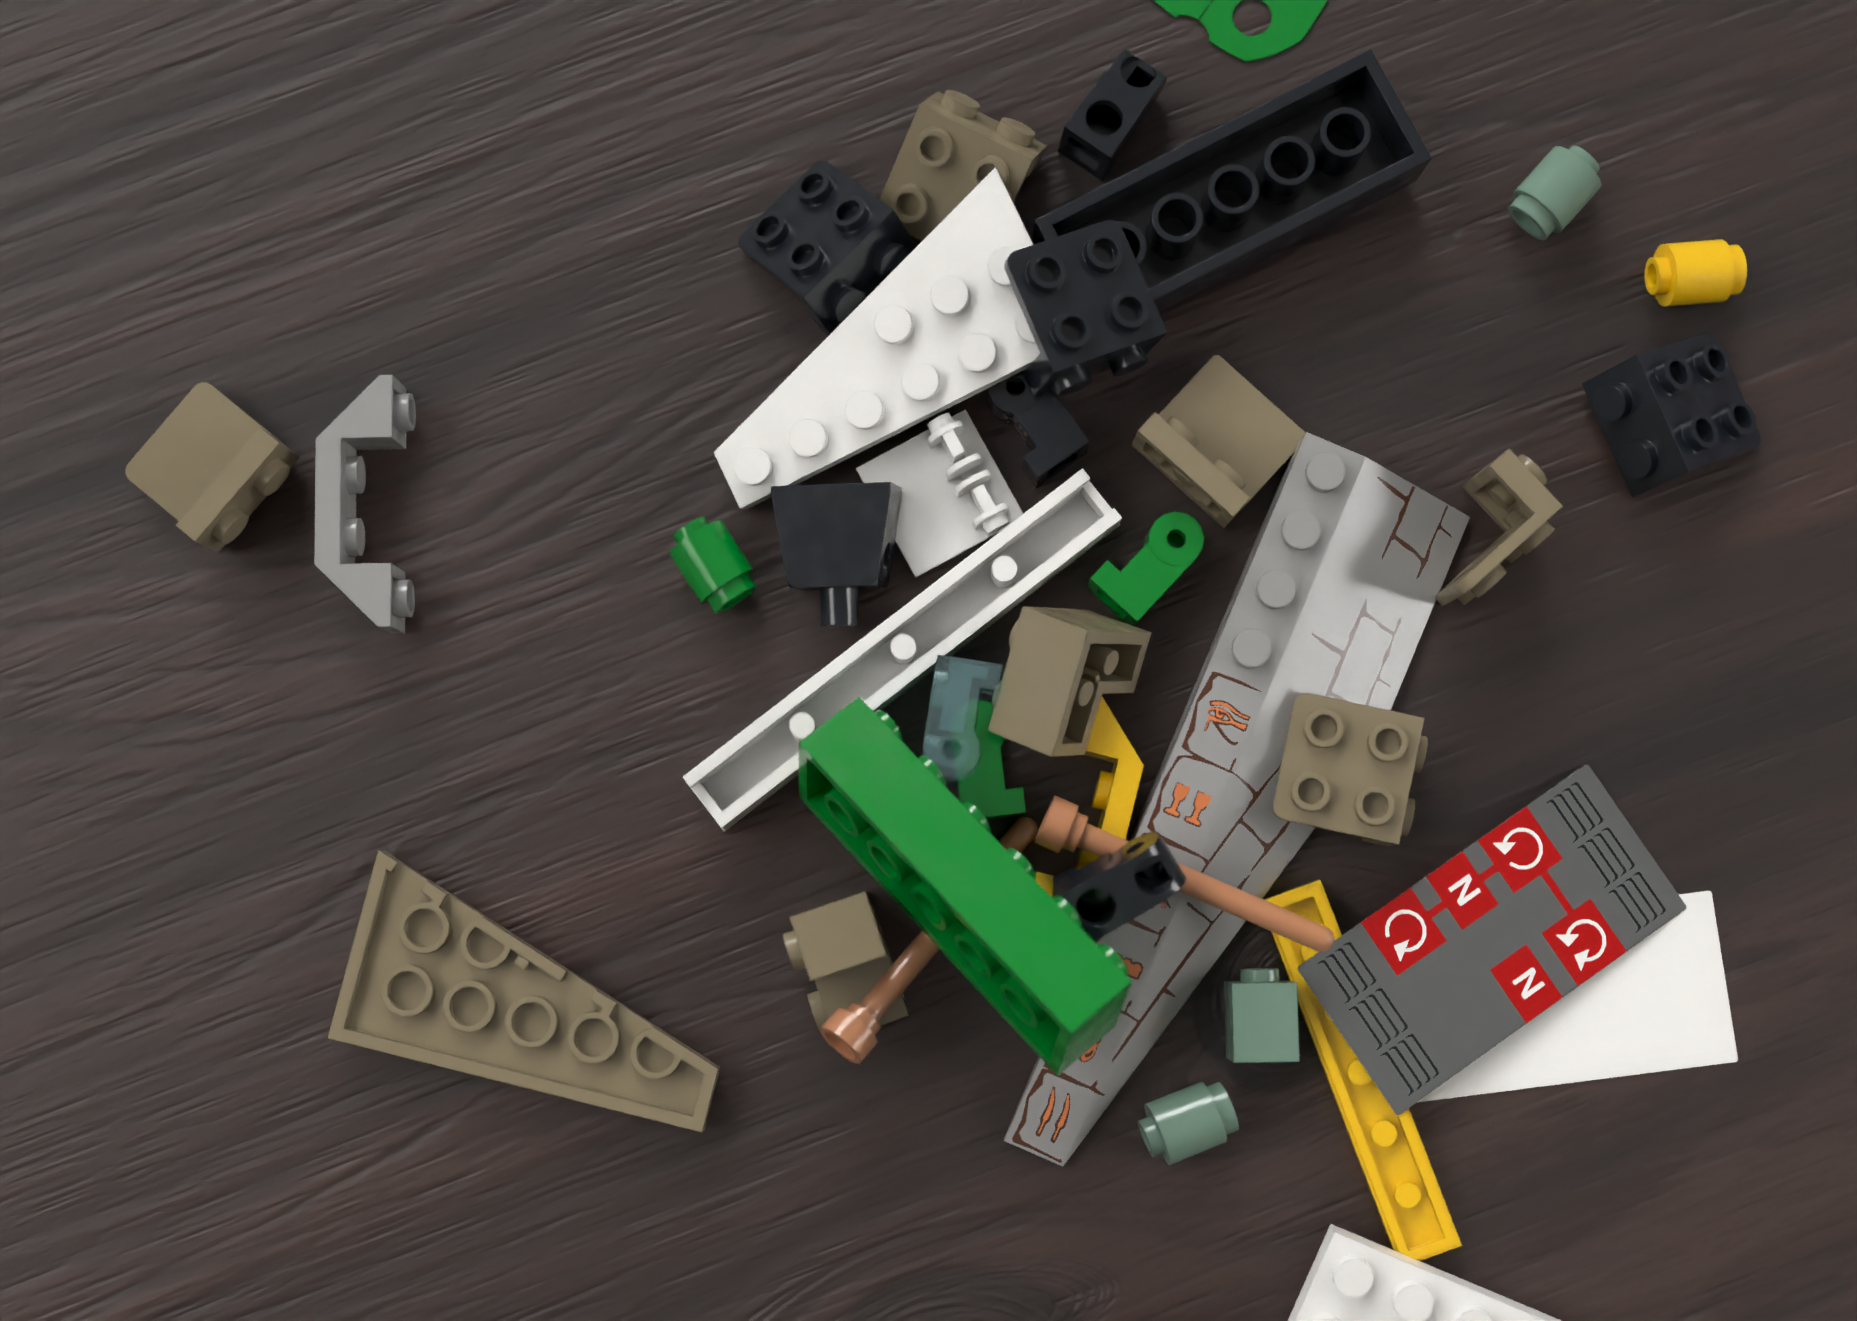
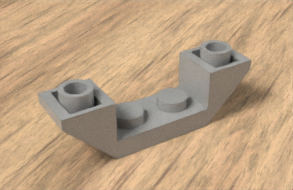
[314,375,416,634]

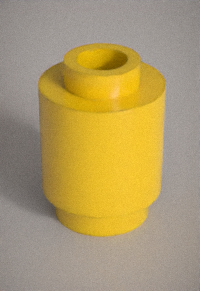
[1645,239,1747,307]

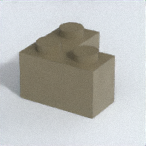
[988,607,1151,757]
[783,892,909,1031]

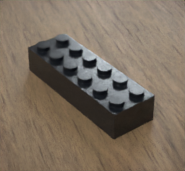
[1032,49,1432,313]

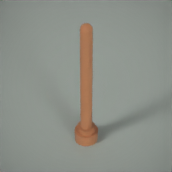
[1034,795,1334,952]
[820,817,1038,1064]

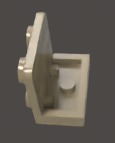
[880,90,1047,241]
[125,382,300,553]
[1435,449,1563,606]
[1272,693,1428,847]

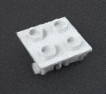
[856,409,1023,578]

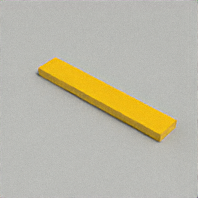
[1264,879,1462,1261]

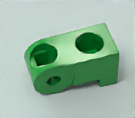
[1086,511,1204,626]
[952,700,1026,820]

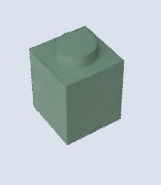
[1224,968,1299,1063]

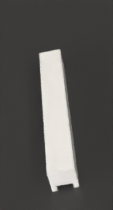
[683,468,1122,832]

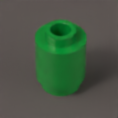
[669,516,757,614]

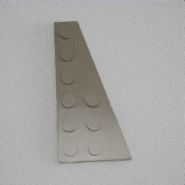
[328,850,720,1132]

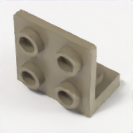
[1132,355,1305,528]

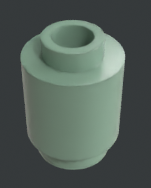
[1508,145,1601,240]
[1138,1081,1239,1165]

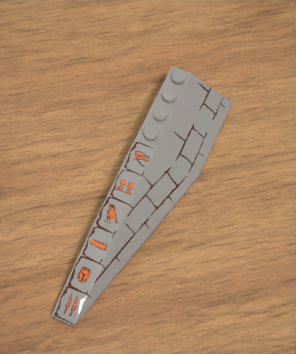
[1004,432,1470,1167]

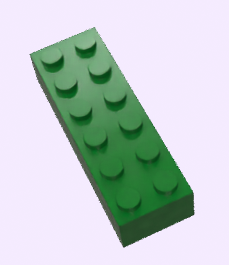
[799,697,1132,1076]

